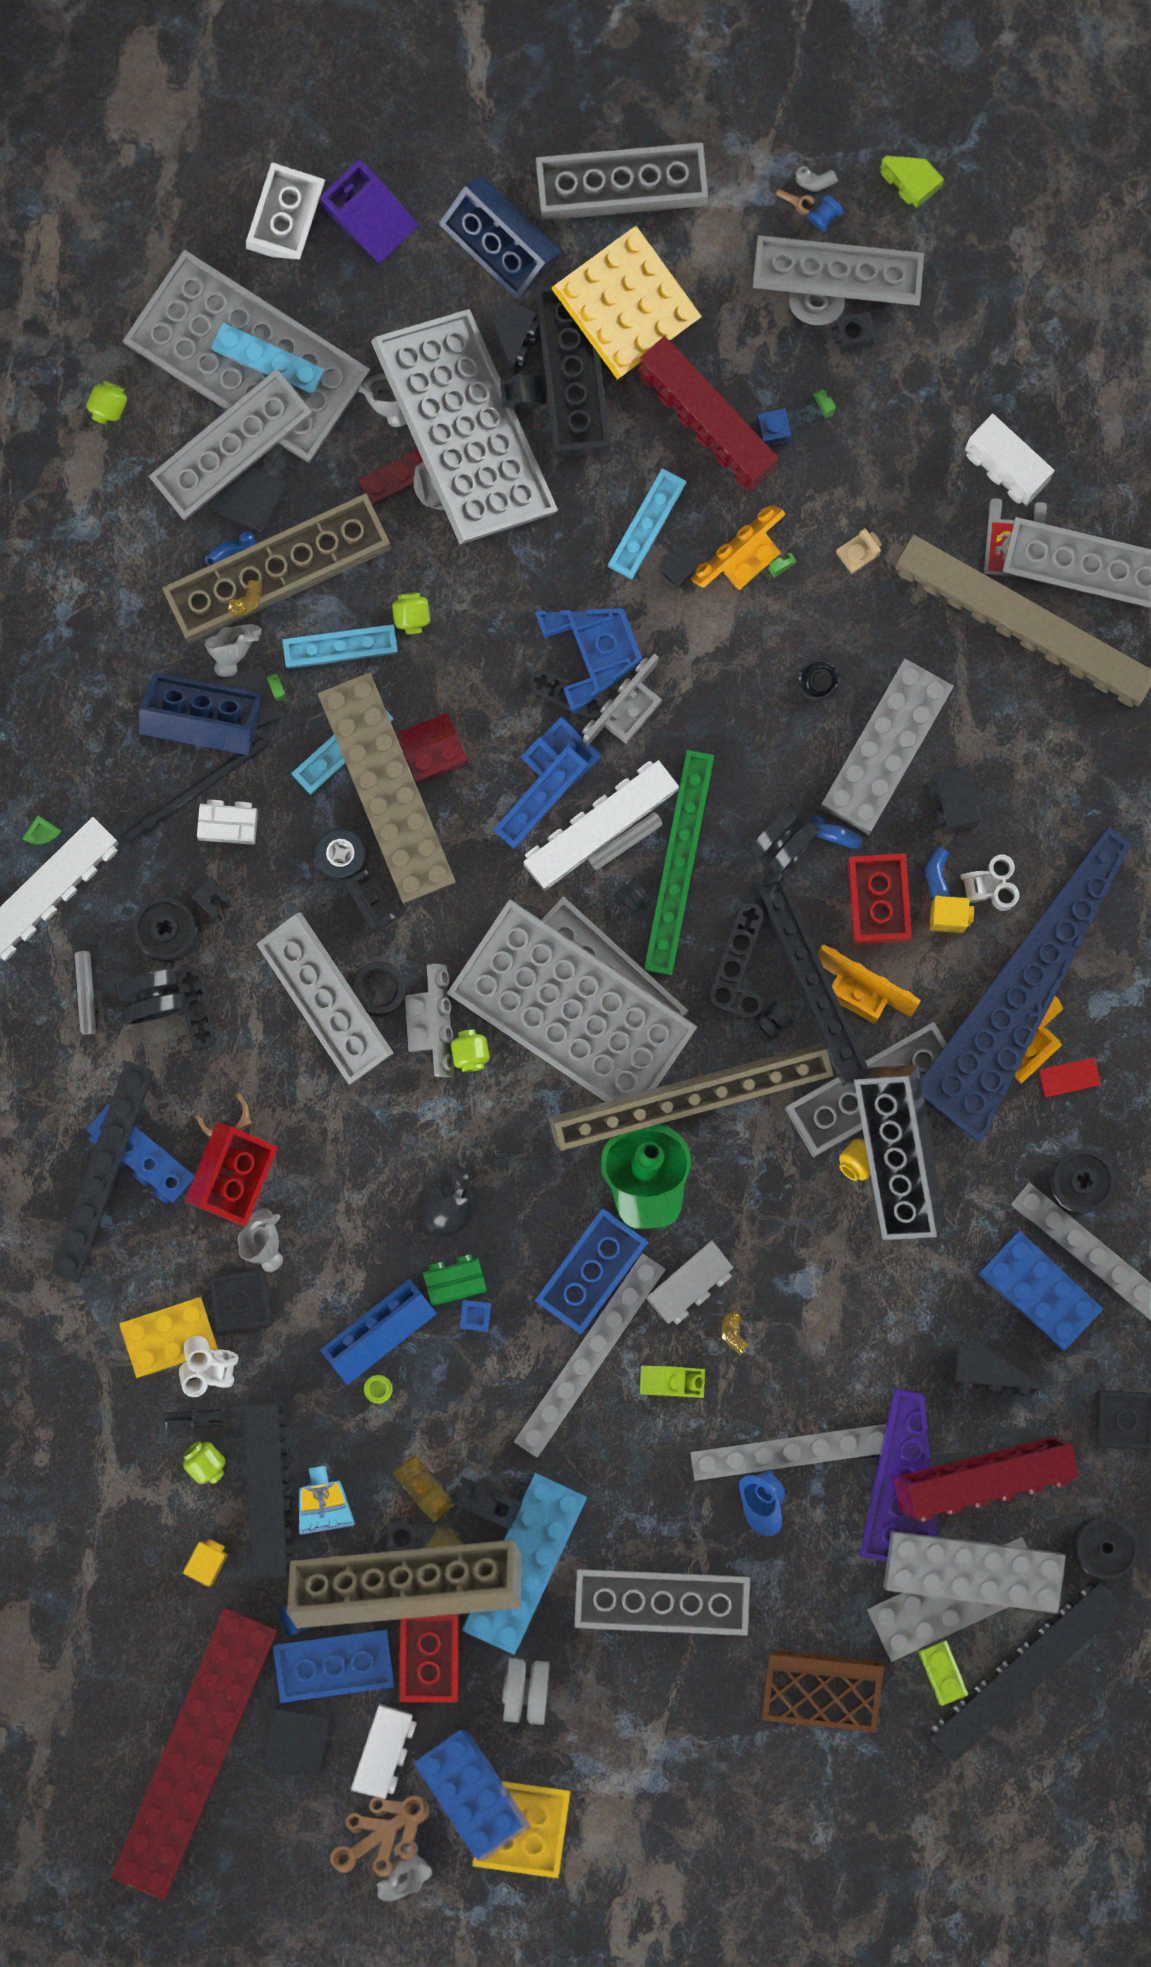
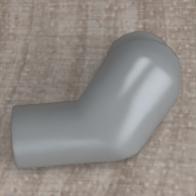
[796,167,838,192]

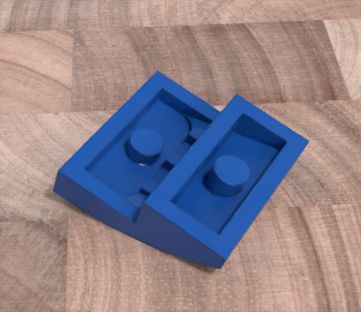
[521,716,603,788]

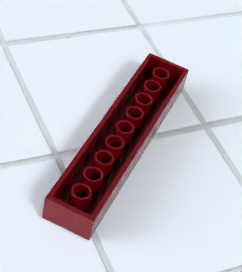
[111,1607,279,1900]

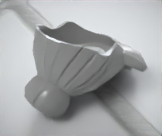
[359,373,407,427]
[204,624,262,677]
[238,1208,283,1272]
[377,1842,432,1901]

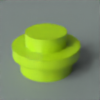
[364,1375,393,1404]

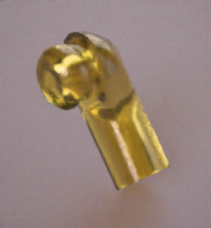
[228,580,262,617]
[721,1312,749,1355]

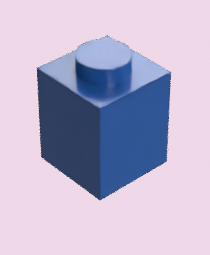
[757,409,791,447]

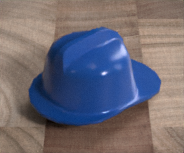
[739,1470,785,1536]

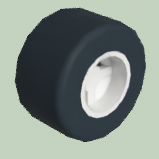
[315,828,367,881]

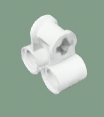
[960,855,1019,911]
[179,1336,238,1397]

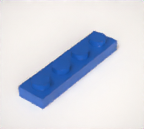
[493,745,590,849]

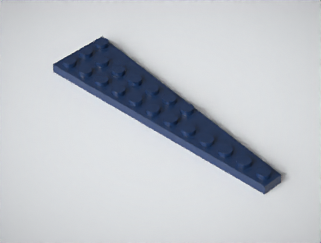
[921,827,1131,1143]

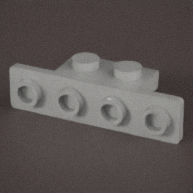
[582,654,662,746]
[405,964,455,1078]

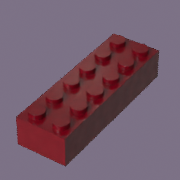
[639,335,779,492]
[893,1436,1079,1521]

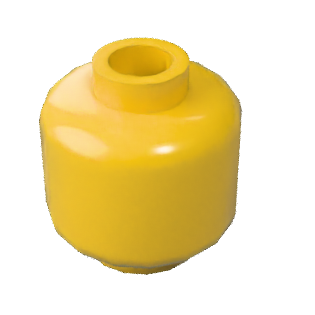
[839,1138,871,1181]

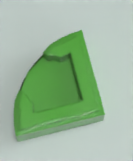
[813,389,836,419]
[769,553,797,578]
[266,673,286,703]
[22,816,62,845]

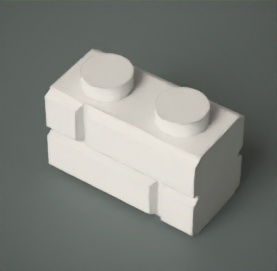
[197,800,258,845]

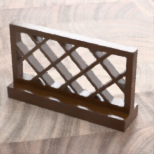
[762,1649,884,1733]

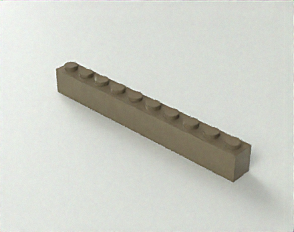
[895,534,1151,707]
[549,1044,833,1151]

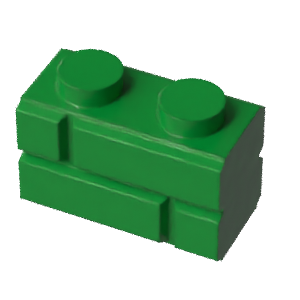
[423,1255,487,1307]

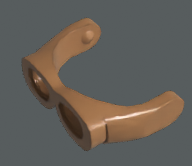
[195,1091,252,1137]

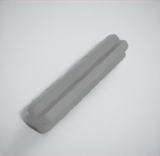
[588,813,662,870]
[75,951,96,1035]

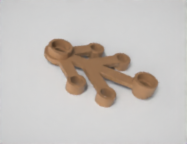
[330,1796,430,1877]

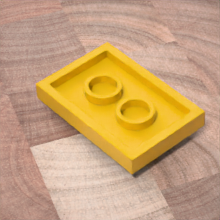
[119,1297,218,1378]

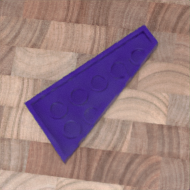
[859,1388,939,1562]

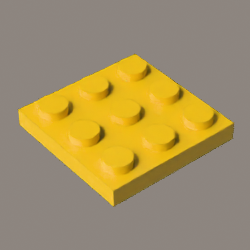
[473,1781,570,1878]

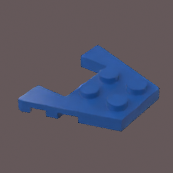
[535,608,642,714]

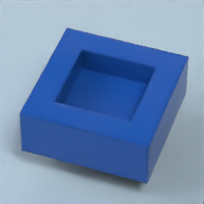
[460,1300,491,1332]

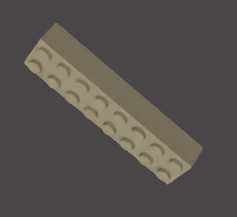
[162,493,391,644]
[318,672,456,905]
[288,1540,522,1628]

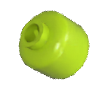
[86,381,127,425]
[392,592,430,634]
[450,1030,490,1072]
[183,1441,225,1484]

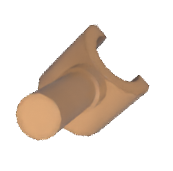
[776,189,815,215]

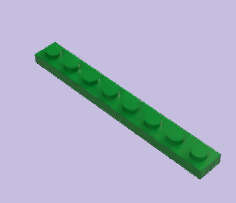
[644,750,715,976]

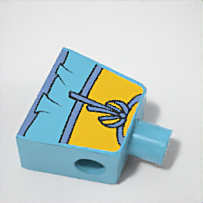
[299,1466,355,1534]

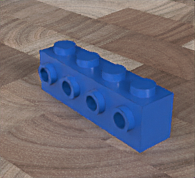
[87,1104,195,1205]
[320,1279,437,1385]

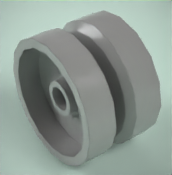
[502,1658,549,1725]

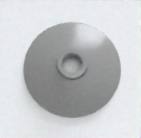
[789,292,845,325]

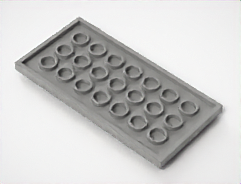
[123,250,371,464]
[371,309,558,545]
[447,899,698,1102]

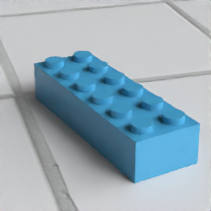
[462,1473,587,1655]

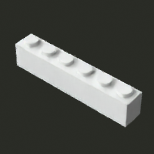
[524,760,679,892]
[0,817,119,961]

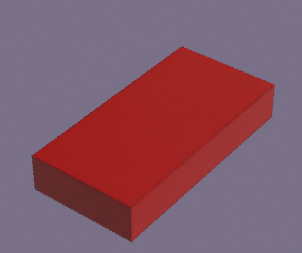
[1039,1058,1101,1098]

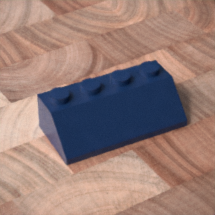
[439,176,561,300]
[139,672,263,755]

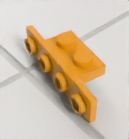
[690,505,785,590]
[817,945,921,1024]
[1014,996,1063,1084]

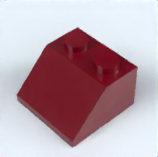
[396,713,469,786]

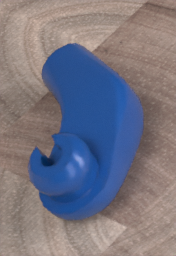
[205,532,257,566]
[812,815,862,849]
[924,847,949,899]

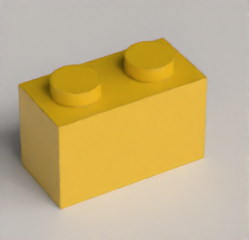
[929,896,974,933]
[183,1539,229,1586]

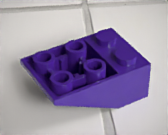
[319,160,419,264]

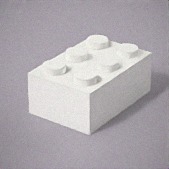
[965,414,1055,506]

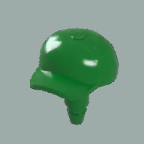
[600,1123,691,1230]

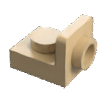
[836,529,882,574]

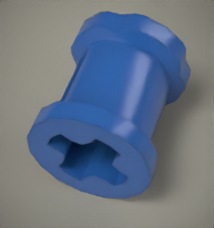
[807,195,844,232]

